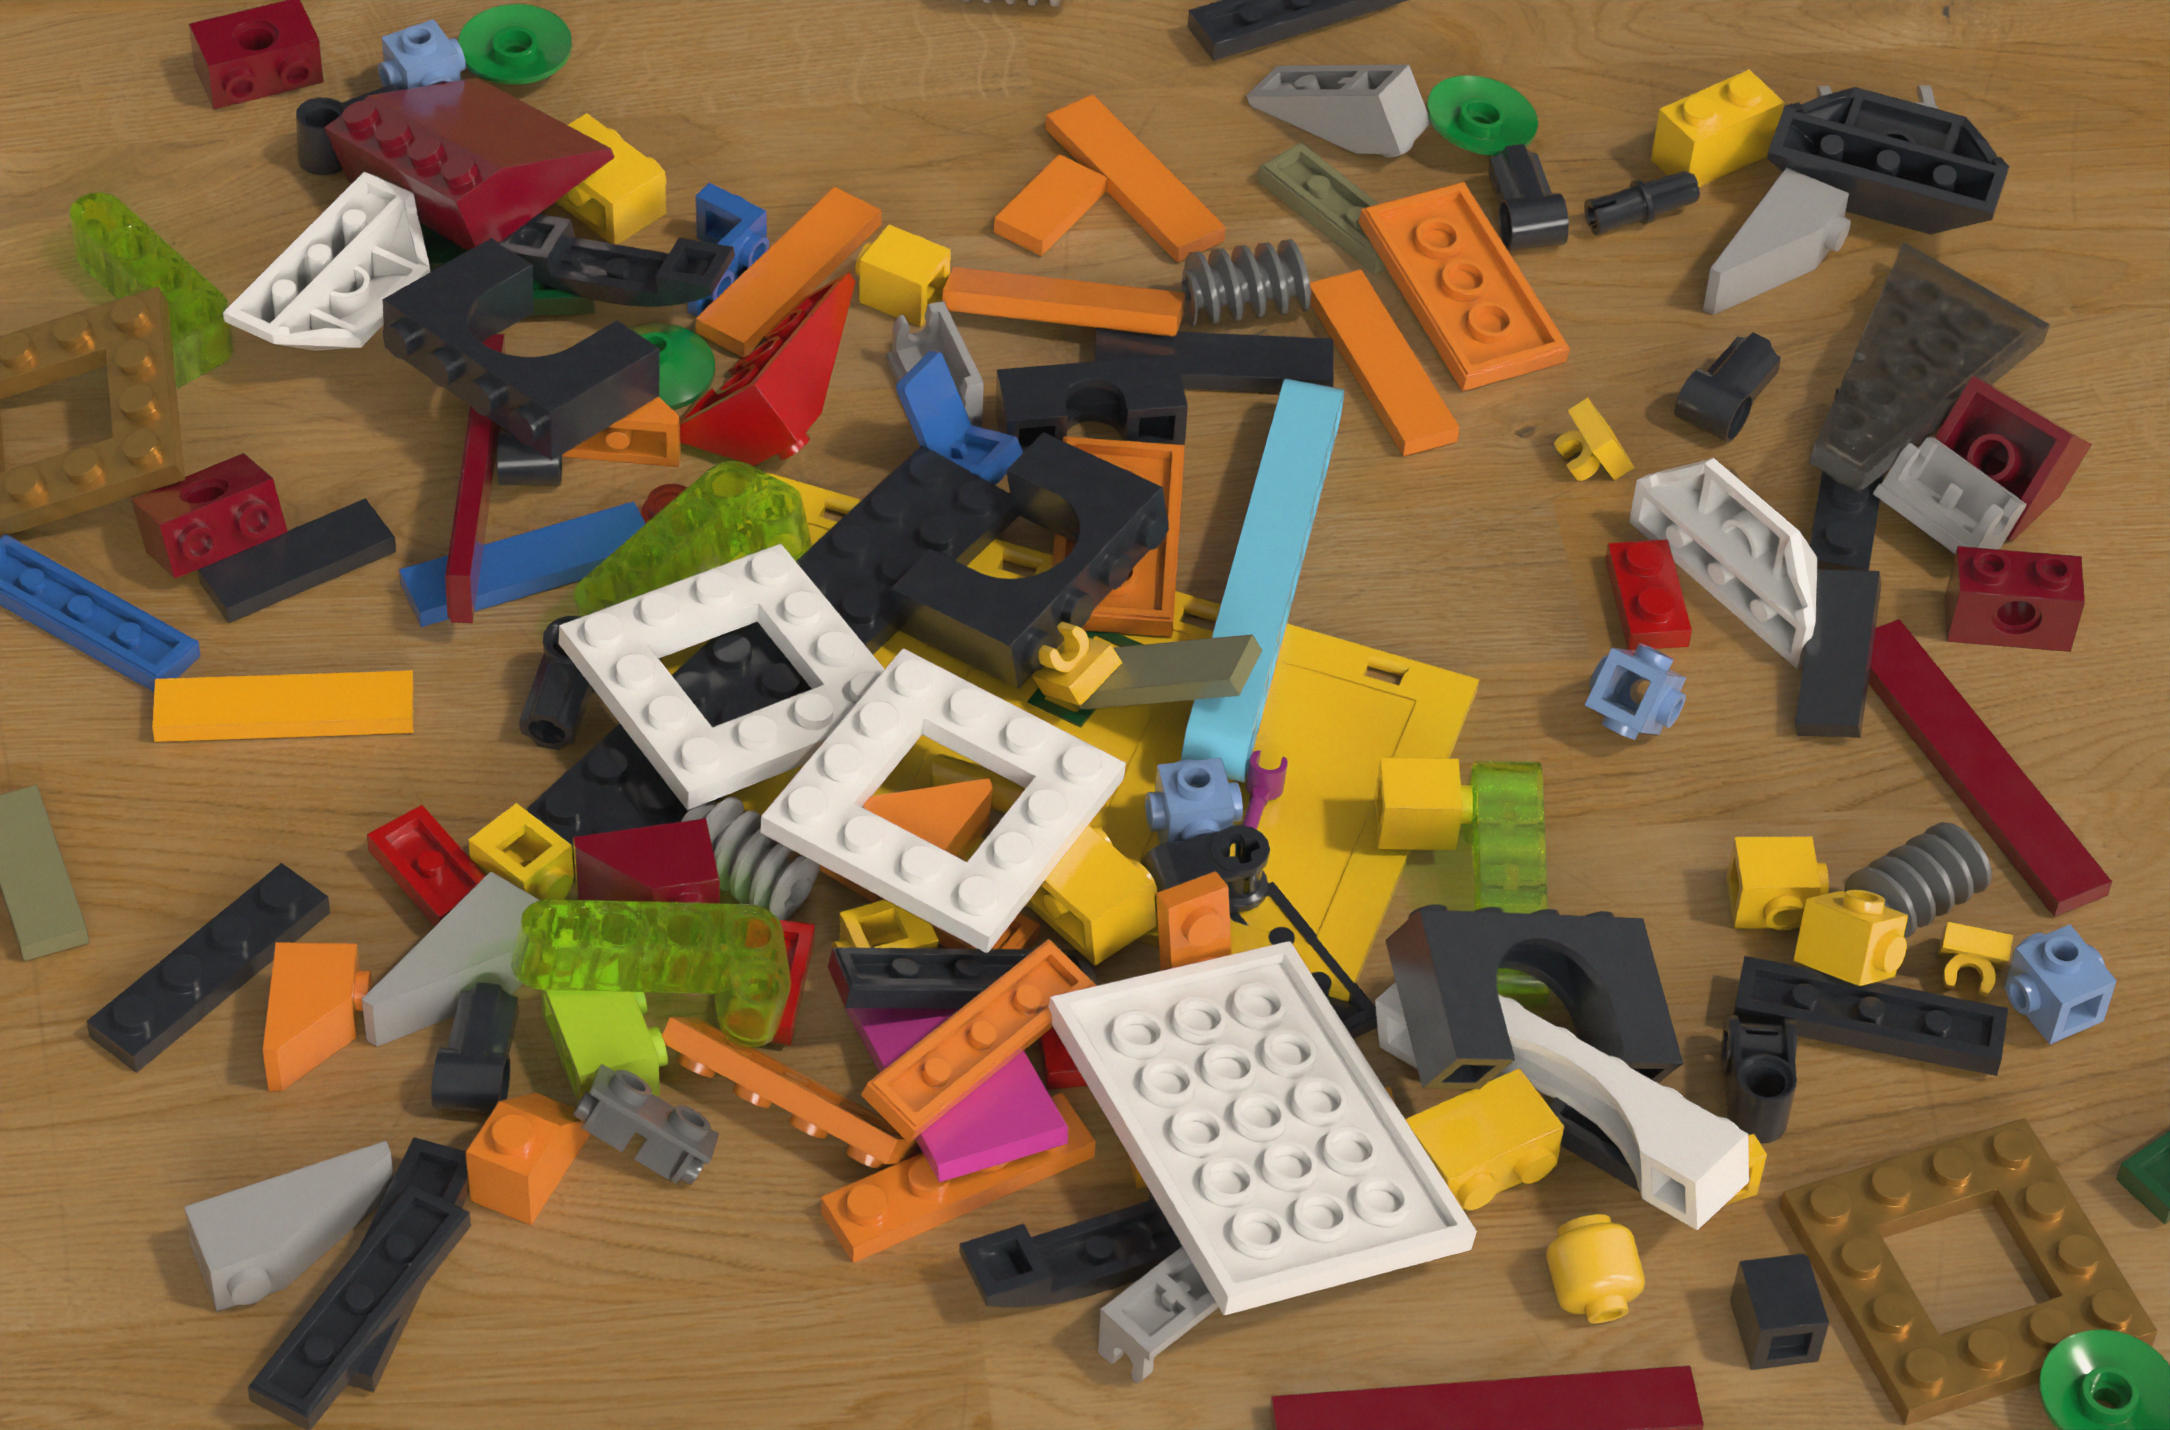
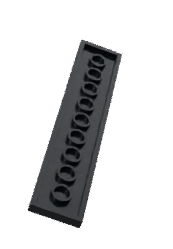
[526,446,1019,865]

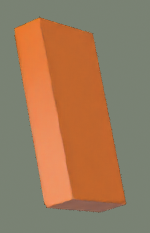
[994,154,1107,256]

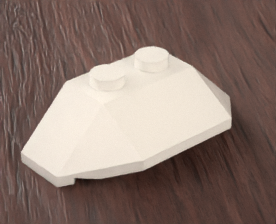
[223,172,430,351]
[1629,458,1817,669]

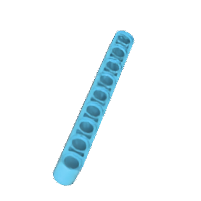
[1181,378,1344,783]

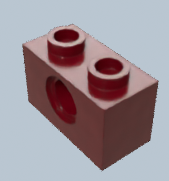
[189,0,324,110]
[131,453,288,579]
[1945,546,2085,652]

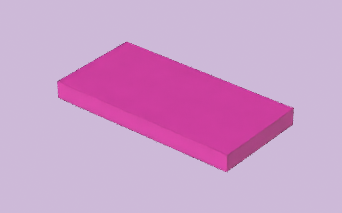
[845,1008,1068,1182]

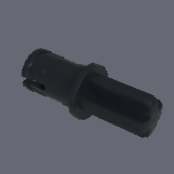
[1584,171,1700,235]

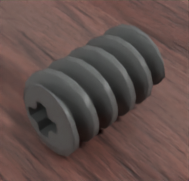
[1181,239,1311,326]
[1845,822,1992,938]

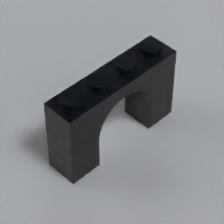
[382,238,660,461]
[891,432,1169,689]
[1385,904,1683,1089]

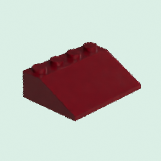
[324,77,615,251]

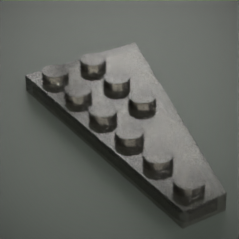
[1809,242,2050,493]

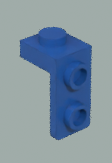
[687,182,769,317]
[896,351,1023,485]

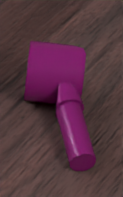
[1242,750,1288,829]

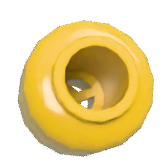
[1546,1214,1645,1324]

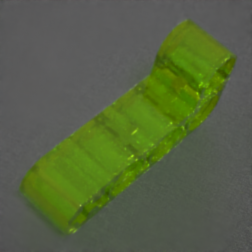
[70,192,234,389]
[573,461,812,617]
[1464,760,1550,1006]
[511,899,791,1047]

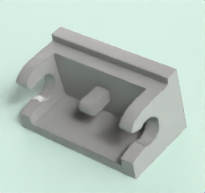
[886,301,984,428]
[1873,437,2027,554]
[1098,1246,1218,1383]

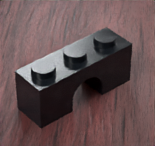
[995,354,1188,453]

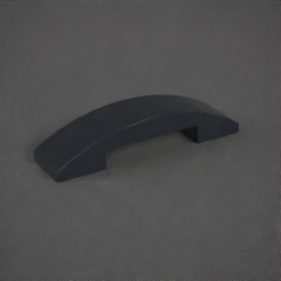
[500,214,735,307]
[959,1191,1182,1307]

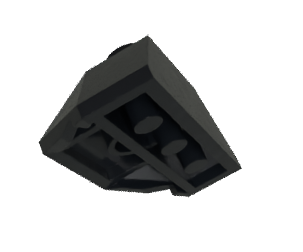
[1767,87,2009,235]

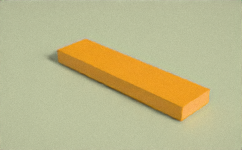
[152,670,414,742]

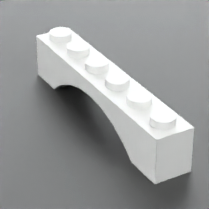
[1375,982,1749,1230]

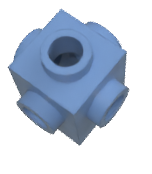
[378,19,466,90]
[1585,643,1686,740]
[1145,758,1243,844]
[2004,924,2117,1045]

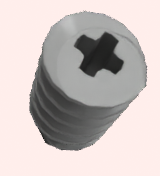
[681,797,820,920]

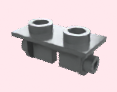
[572,1064,719,1185]

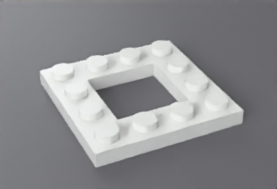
[559,544,885,810]
[760,649,1126,953]

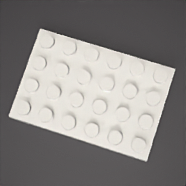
[1048,941,1477,1315]

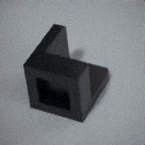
[1730,1254,1829,1370]

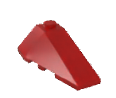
[680,272,856,466]

